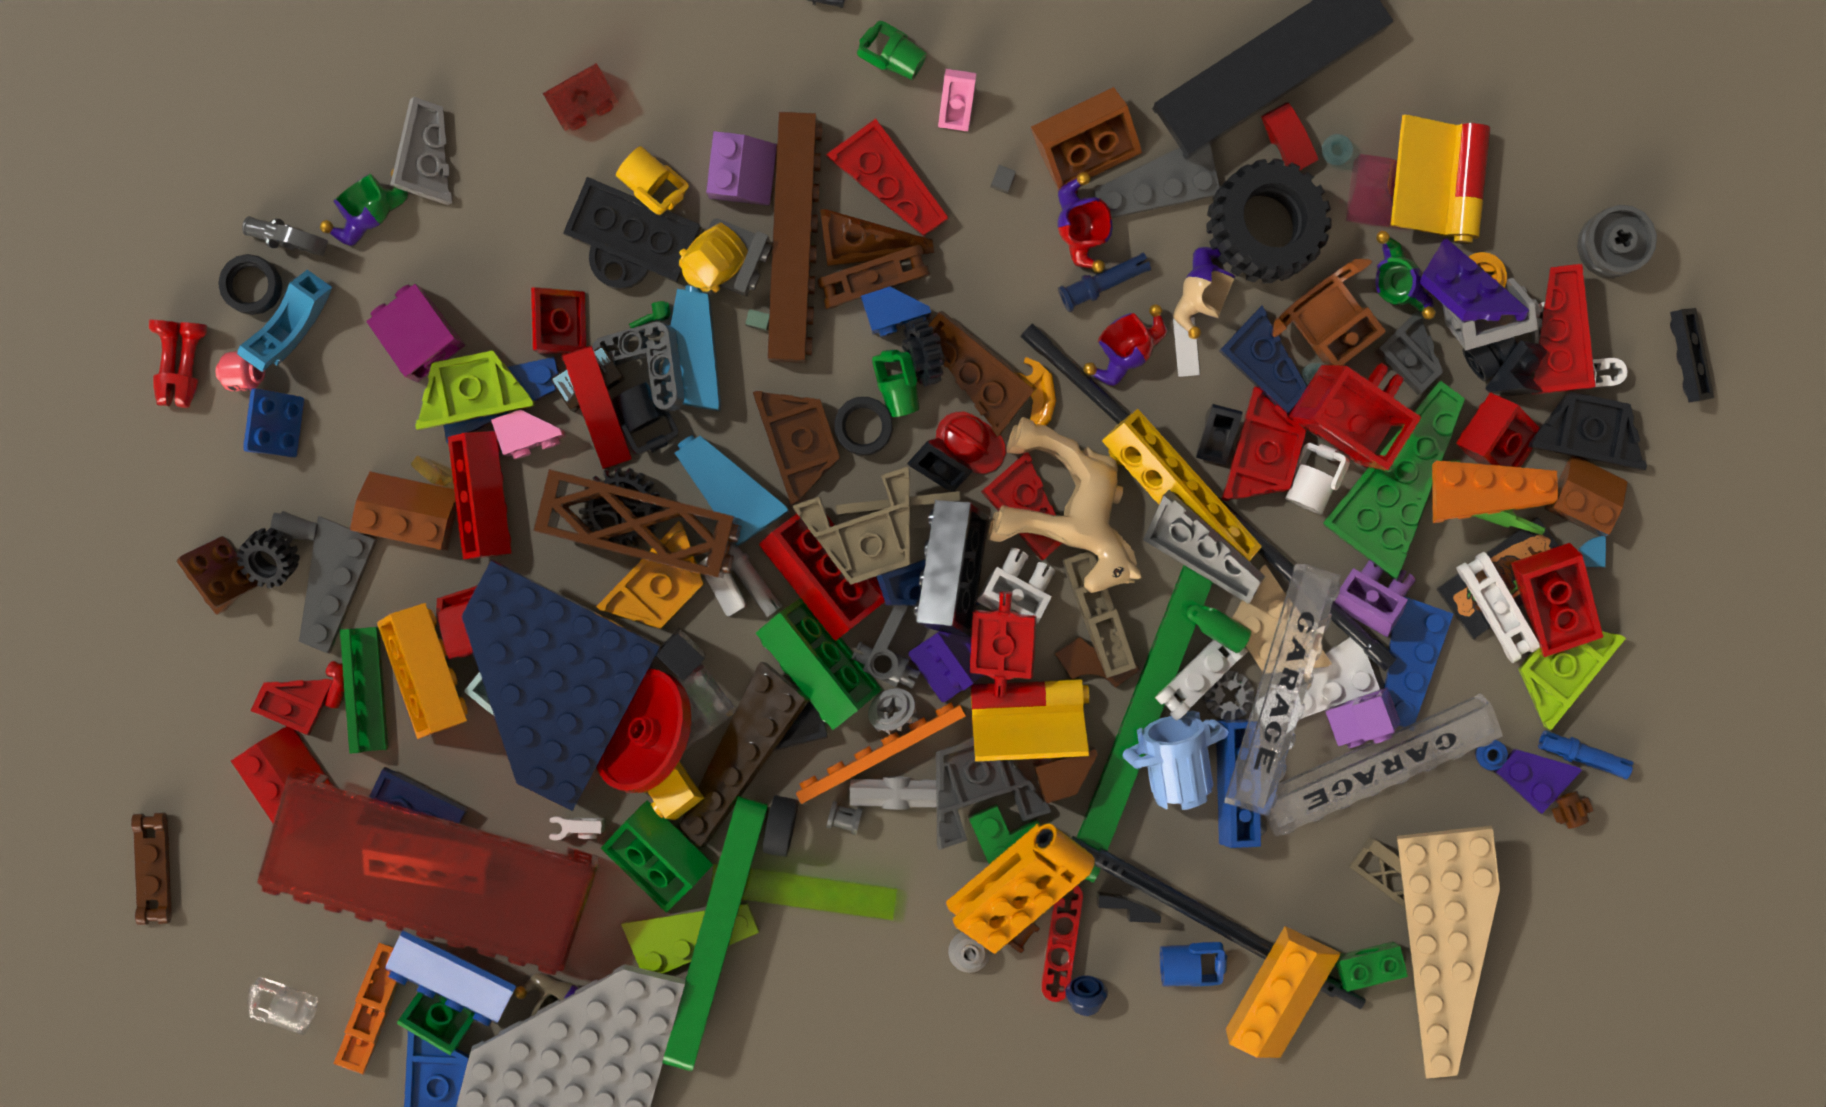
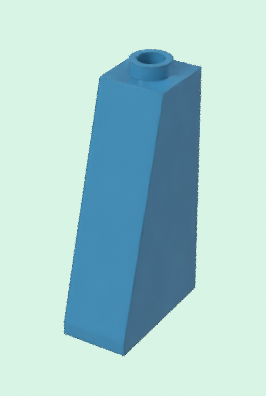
[661,285,721,412]
[675,435,790,546]

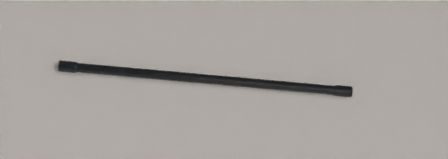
[1020,323,1397,671]

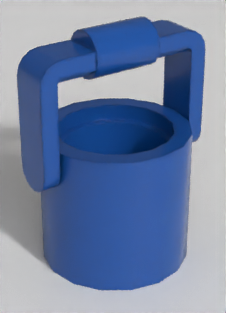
[1159,942,1227,987]

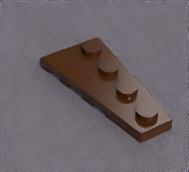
[929,311,1037,437]

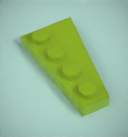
[621,903,760,974]

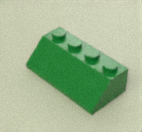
[755,597,883,730]

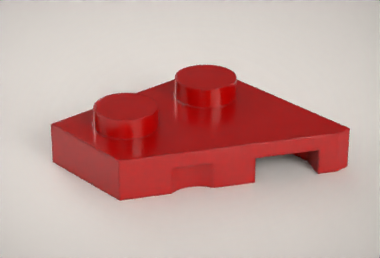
[250,679,333,736]

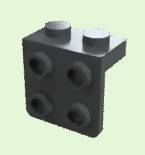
[708,218,773,297]

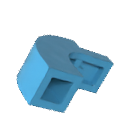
[237,270,332,372]

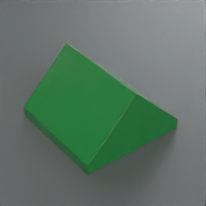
[397,992,475,1055]

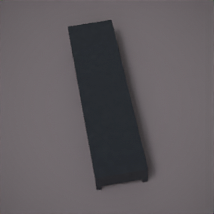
[1152,0,1394,160]

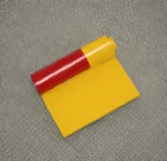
[1391,114,1491,244]
[970,679,1089,761]

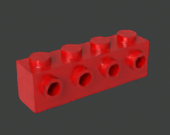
[448,431,511,560]

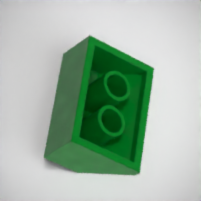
[600,800,713,913]

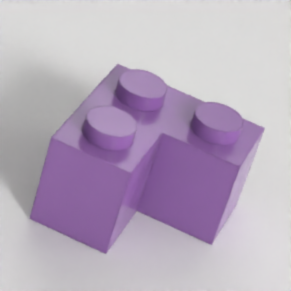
[1325,687,1400,748]

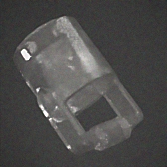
[247,977,318,1036]

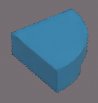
[1578,536,1606,567]

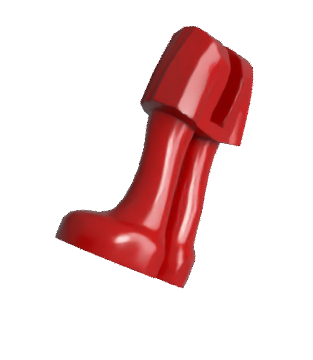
[149,319,207,408]

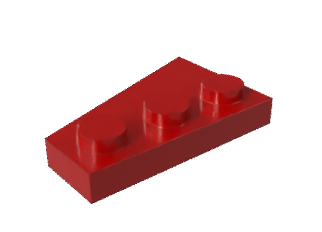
[981,452,1062,561]

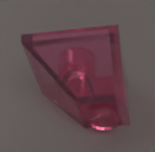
[1346,154,1406,229]

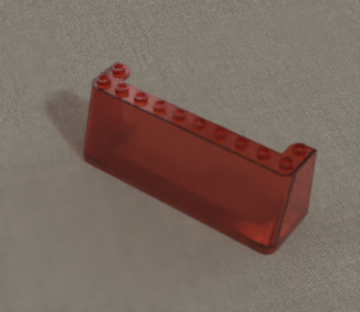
[257,767,598,975]

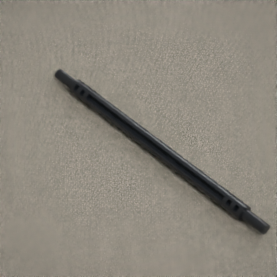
[1071,836,1366,1009]

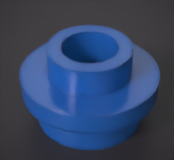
[1476,739,1508,770]

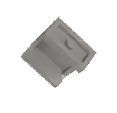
[1442,278,1540,350]

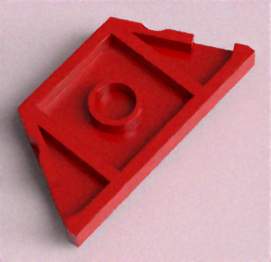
[1221,386,1306,501]

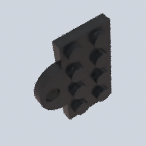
[563,177,701,289]

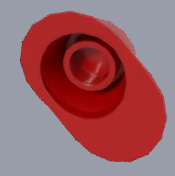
[936,412,1005,474]

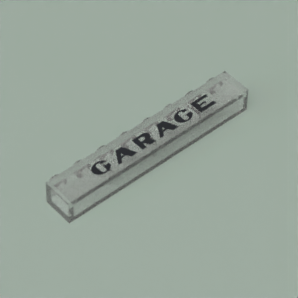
[1224,564,1341,816]
[1260,693,1503,837]

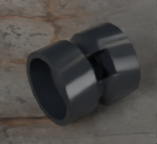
[1462,337,1518,382]

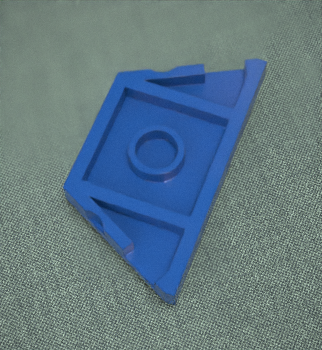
[404,1031,470,1107]

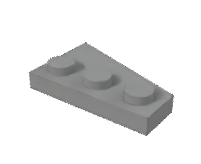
[390,97,452,205]

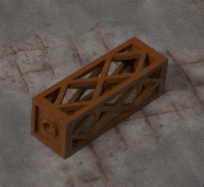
[533,469,742,578]

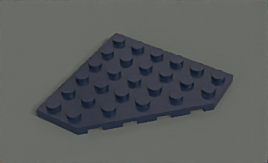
[461,559,660,811]

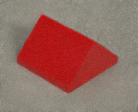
[531,287,586,354]

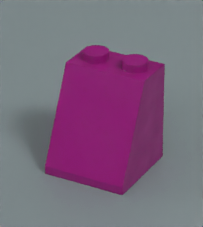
[366,284,466,383]

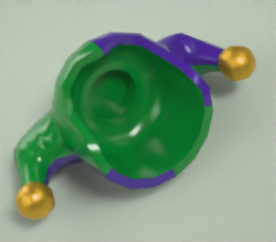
[320,168,408,246]
[1375,231,1436,320]

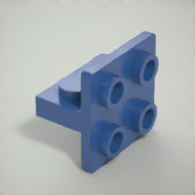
[243,388,304,458]

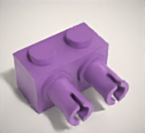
[1335,560,1416,637]

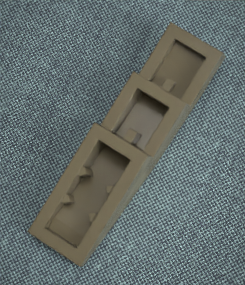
[1062,550,1136,678]

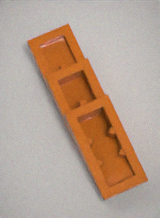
[333,943,399,1075]

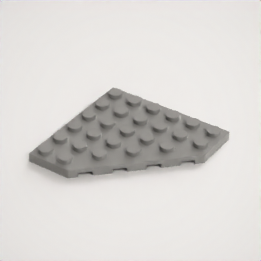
[456,964,685,1107]

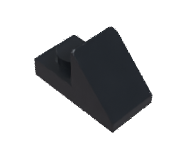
[1485,340,1547,396]
[1196,404,1243,465]
[908,438,973,492]

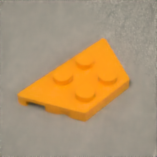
[596,521,704,629]

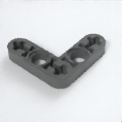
[593,322,684,412]

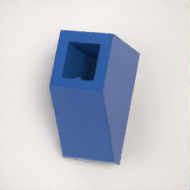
[861,286,931,337]

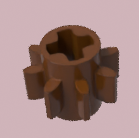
[1551,791,1594,829]

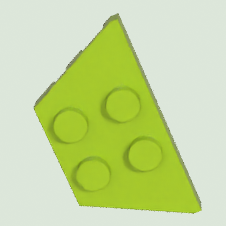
[415,350,535,430]
[1518,631,1626,730]

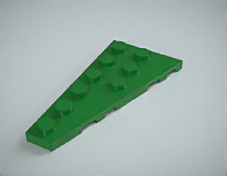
[1323,381,1465,581]

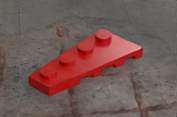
[826,118,948,237]

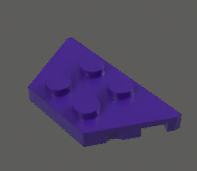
[1419,238,1529,321]

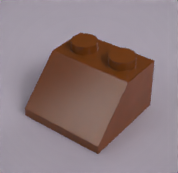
[1544,456,1628,536]

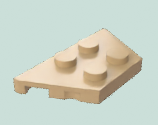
[1232,565,1332,674]

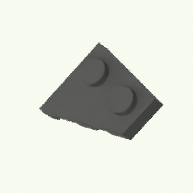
[1376,311,1443,395]

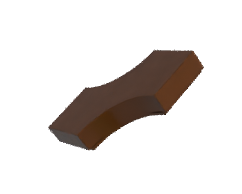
[1055,637,1141,688]

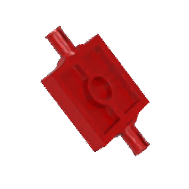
[970,591,1037,698]

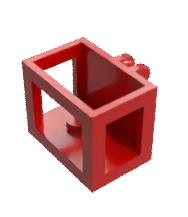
[1288,363,1422,470]

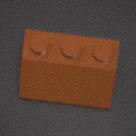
[1031,87,1142,190]
[350,471,457,550]

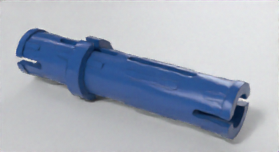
[1538,730,1633,779]

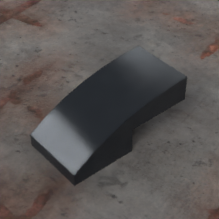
[1097,892,1161,923]

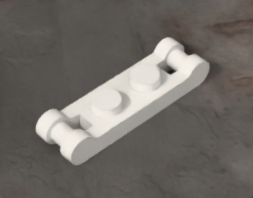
[1456,551,1540,663]
[1155,640,1248,721]

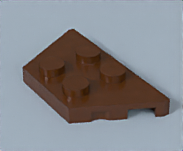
[753,391,840,505]

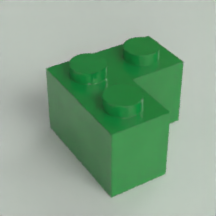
[968,804,1040,864]

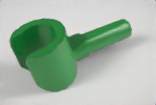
[629,301,670,329]

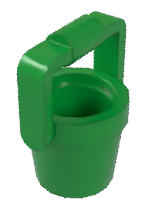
[857,21,927,80]
[872,349,920,417]

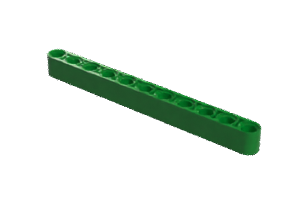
[1077,565,1213,883]

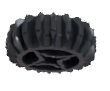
[579,467,663,548]

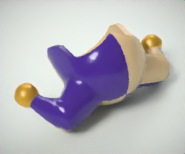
[1174,247,1235,339]

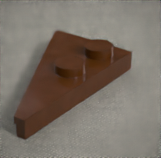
[820,209,934,266]

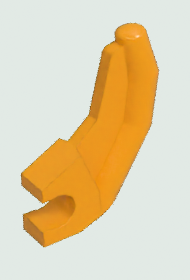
[1019,357,1056,426]

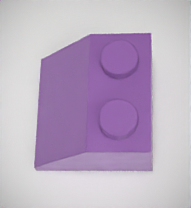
[706,131,777,206]

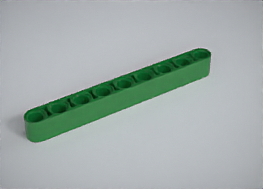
[662,796,768,1072]

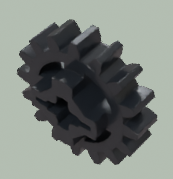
[902,318,945,387]

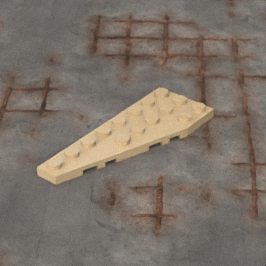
[1397,826,1500,1078]

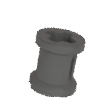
[826,801,863,835]

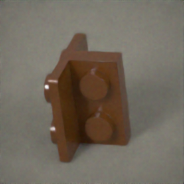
[177,536,258,615]

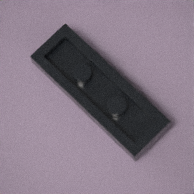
[1670,308,1714,403]

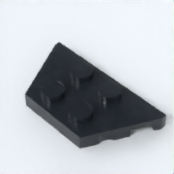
[1528,392,1647,470]

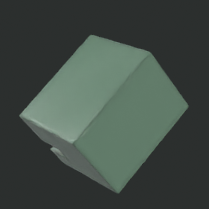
[745,309,770,331]

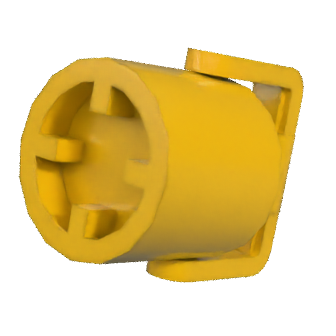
[616,146,689,215]

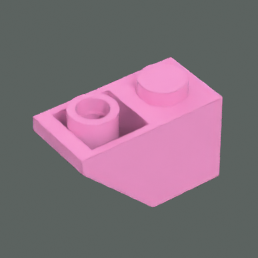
[491,410,566,460]

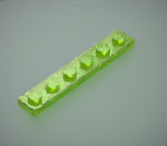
[709,863,897,920]

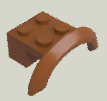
[1272,259,1386,366]

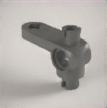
[851,606,921,689]

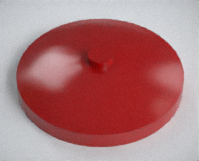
[596,669,691,793]

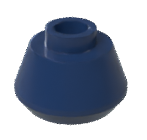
[1065,976,1108,1016]

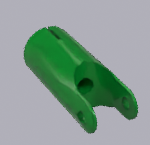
[1182,600,1251,653]

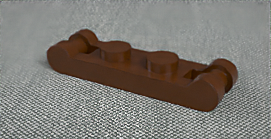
[817,245,930,309]
[131,812,172,925]

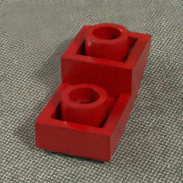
[1261,102,1319,170]

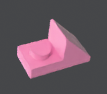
[938,69,977,131]

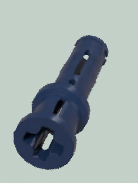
[1058,252,1151,312]

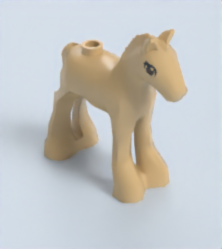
[987,417,1142,593]

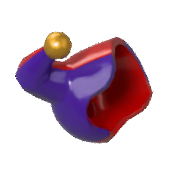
[1057,172,1113,273]
[1083,304,1167,386]

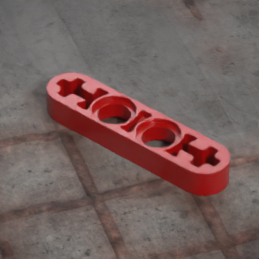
[1041,885,1083,1002]

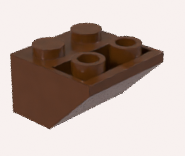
[1033,746,1097,804]

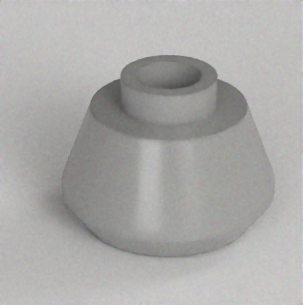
[948,932,991,973]

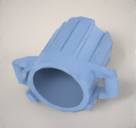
[1123,710,1228,810]

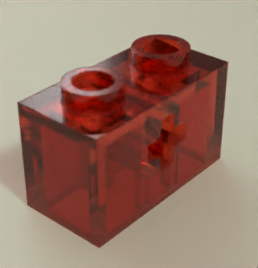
[543,63,618,131]

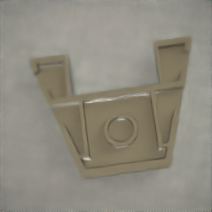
[793,466,911,584]

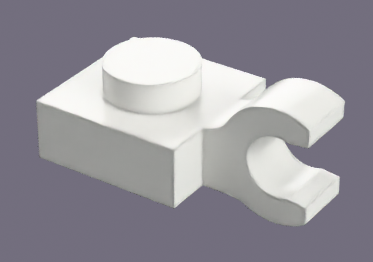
[549,816,605,840]

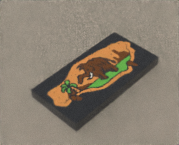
[1436,517,1559,639]

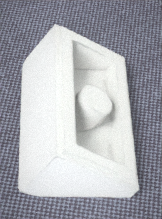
[699,557,747,616]

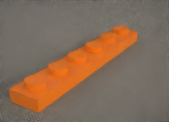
[796,702,966,804]

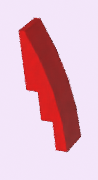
[562,345,632,469]

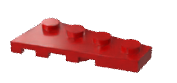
[1531,264,1596,395]

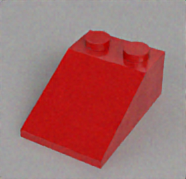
[1511,543,1603,657]

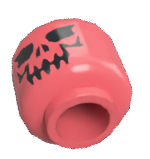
[216,351,265,391]

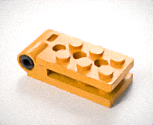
[946,824,1095,954]

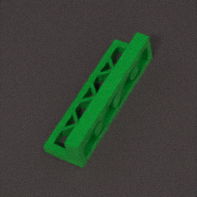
[340,627,388,754]

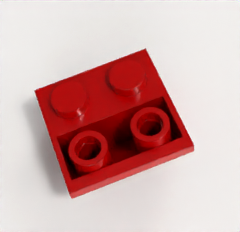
[436,586,477,659]

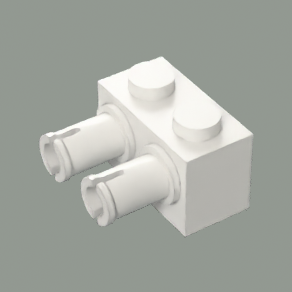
[977,547,1055,625]

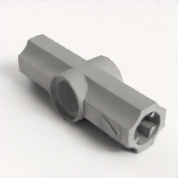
[850,776,937,810]

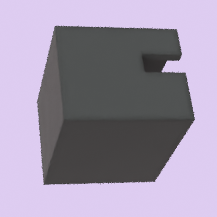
[991,165,1016,194]

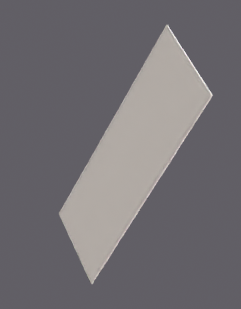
[1173,317,1200,377]

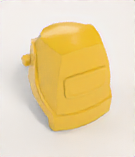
[679,223,748,293]

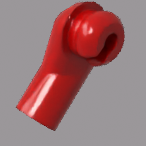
[324,661,345,709]

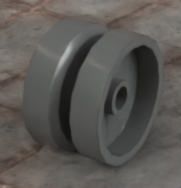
[1577,205,1657,278]

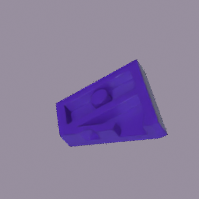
[1494,749,1582,814]

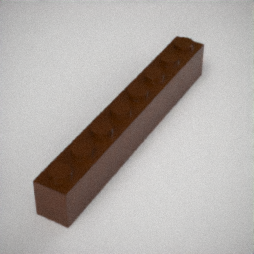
[768,112,823,363]

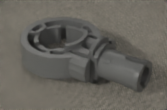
[242,216,328,256]

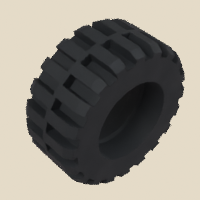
[1206,159,1332,284]

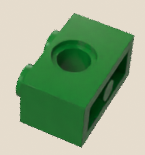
[1335,941,1408,992]

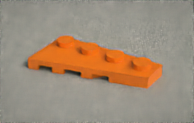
[1432,460,1558,523]

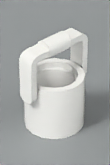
[1285,443,1350,515]

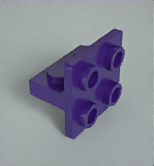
[909,631,984,703]

